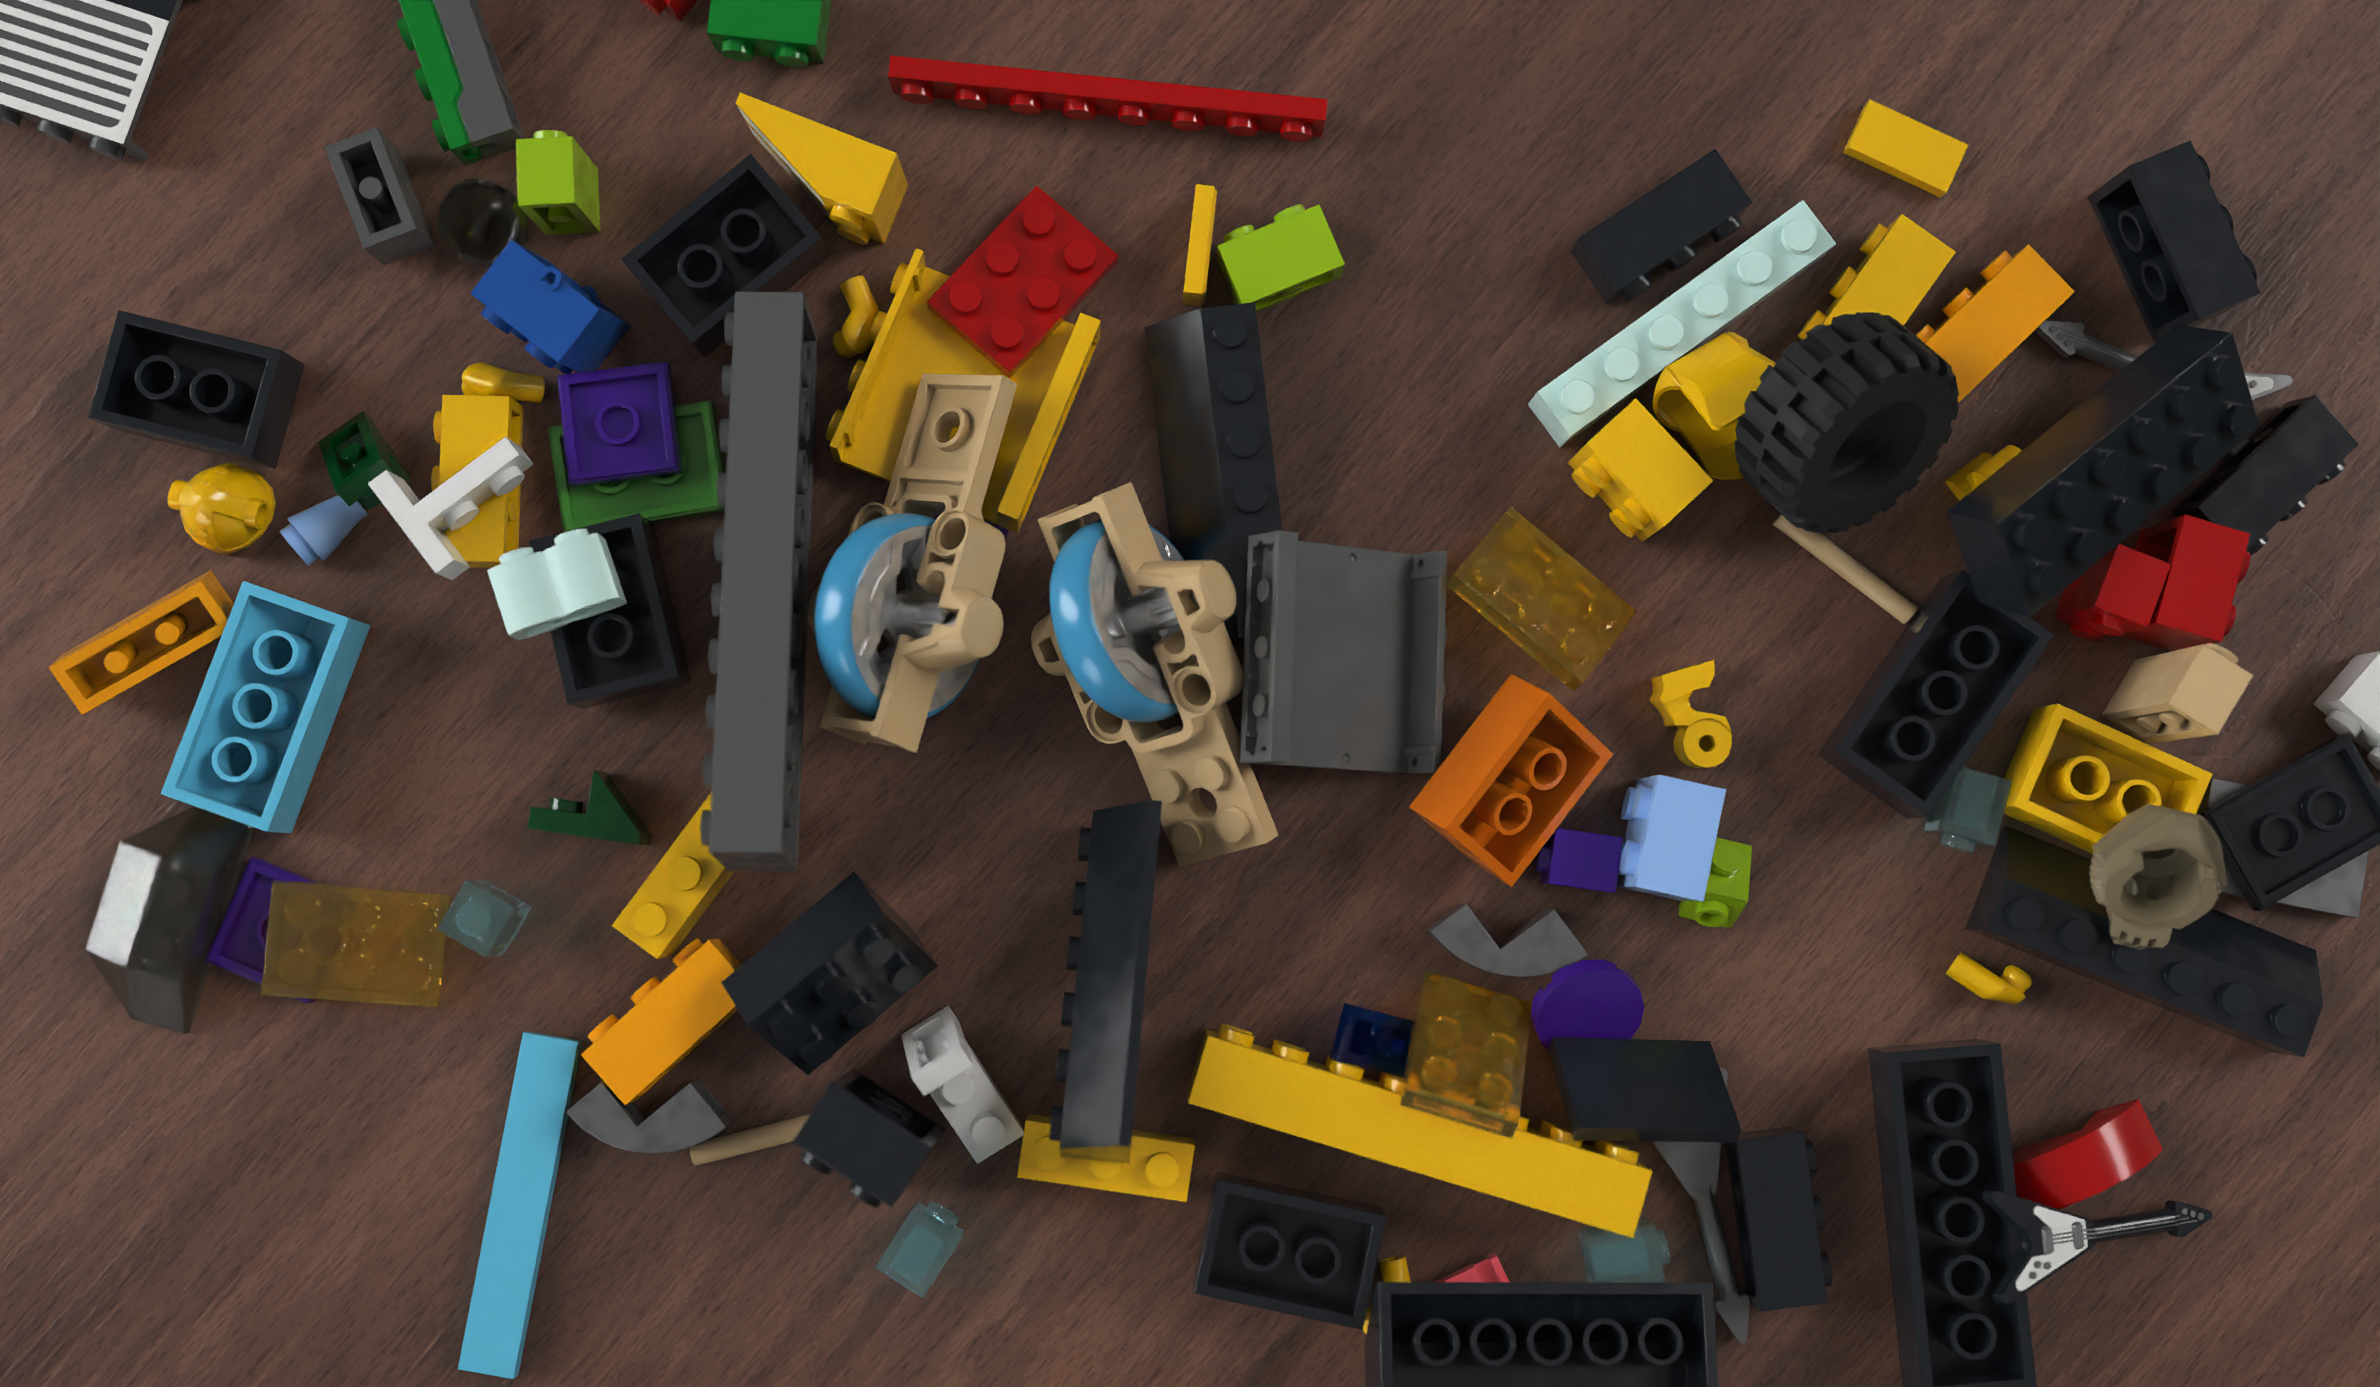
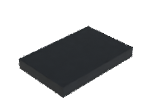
[2197,733,2380,911]
[1548,1037,1742,1143]

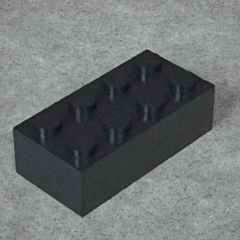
[1817,569,2054,819]

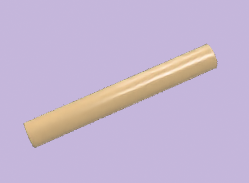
[1773,513,1918,624]
[689,1114,810,1166]

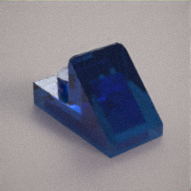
[1330,1002,1432,1080]

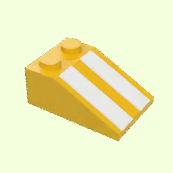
[736,93,908,245]

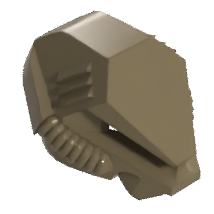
[2089,804,2227,950]

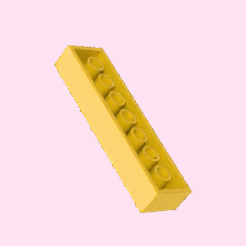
[1187,1023,1652,1238]

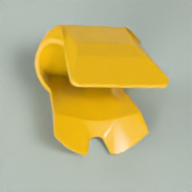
[1653,332,1776,480]

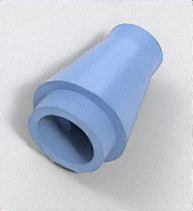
[279,495,368,566]

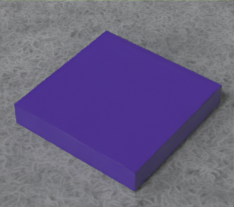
[557,362,683,487]
[205,857,359,1003]

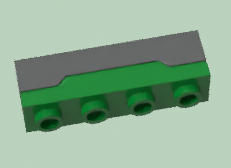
[392,0,525,166]

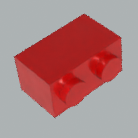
[2054,544,2171,642]

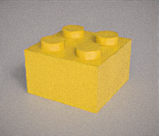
[1568,398,1714,542]

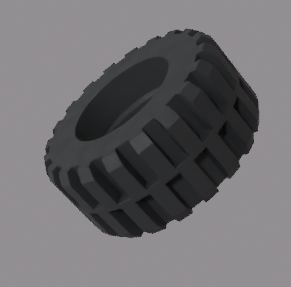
[1734,312,1959,534]

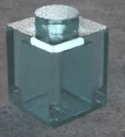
[1924,767,2012,853]
[437,880,532,957]
[875,1201,964,1298]
[1578,1217,1670,1283]

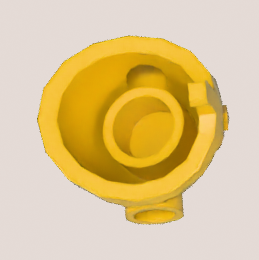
[167,462,276,556]

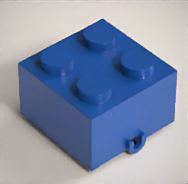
[470,239,631,374]

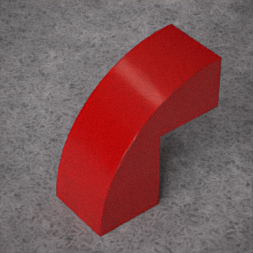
[2012,1099,2163,1209]

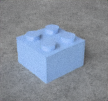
[1616,775,1726,902]

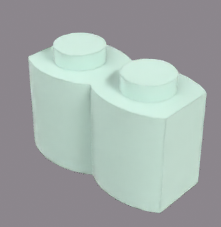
[487,529,627,640]

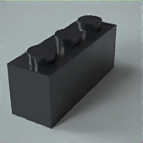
[1570,149,1753,305]
[2172,395,2359,556]
[1725,1126,1832,1312]

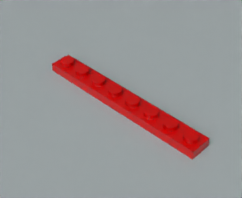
[888,55,1328,142]

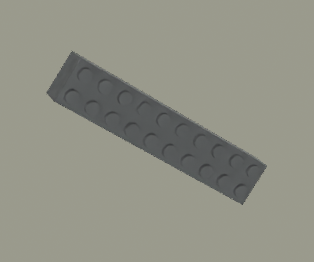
[700,292,819,871]

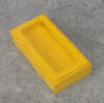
[1843,99,1968,198]
[1183,184,1217,307]

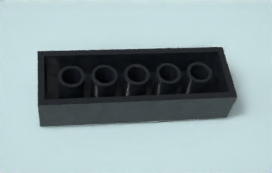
[1947,325,2260,617]
[1868,1039,2037,1387]

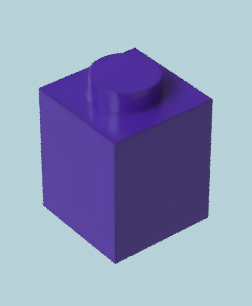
[1534,828,1623,893]

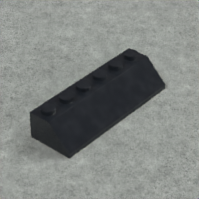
[1145,302,1283,645]
[1050,800,1162,1163]
[1965,826,2323,1057]
[1365,1282,1719,1387]

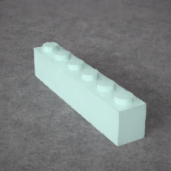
[1528,200,1836,448]

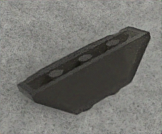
[86,806,254,1034]

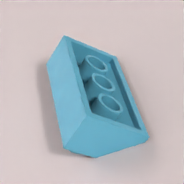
[161,581,371,833]

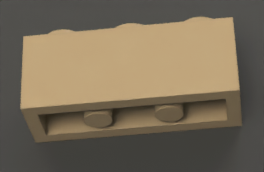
[2101,643,2253,744]

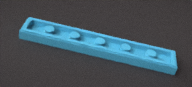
[458,1031,583,1379]

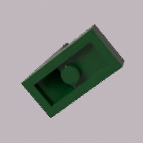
[318,411,411,510]
[527,770,652,846]

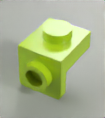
[1678,837,1752,928]

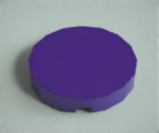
[1530,959,1645,1050]

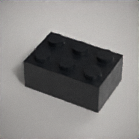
[2088,140,2260,343]
[621,154,831,358]
[88,310,305,469]
[529,513,691,709]
[721,871,938,1075]
[792,1068,946,1208]
[1193,1172,1386,1330]

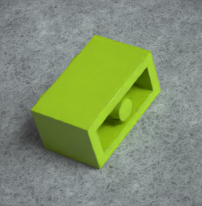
[516,130,600,235]
[1216,204,1345,312]

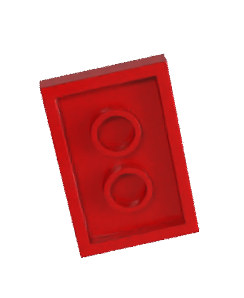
[927,185,1119,379]

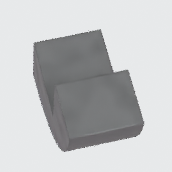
[1425,904,1588,977]
[566,1078,735,1153]

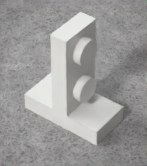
[368,437,533,580]
[901,1006,1024,1164]

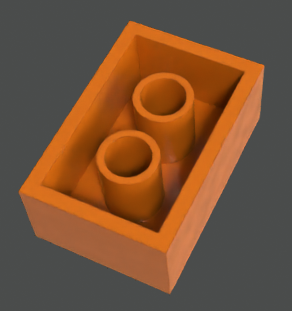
[1409,674,1613,887]

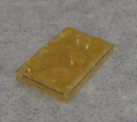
[1445,506,1637,692]
[261,880,451,1008]
[1400,971,1532,1139]

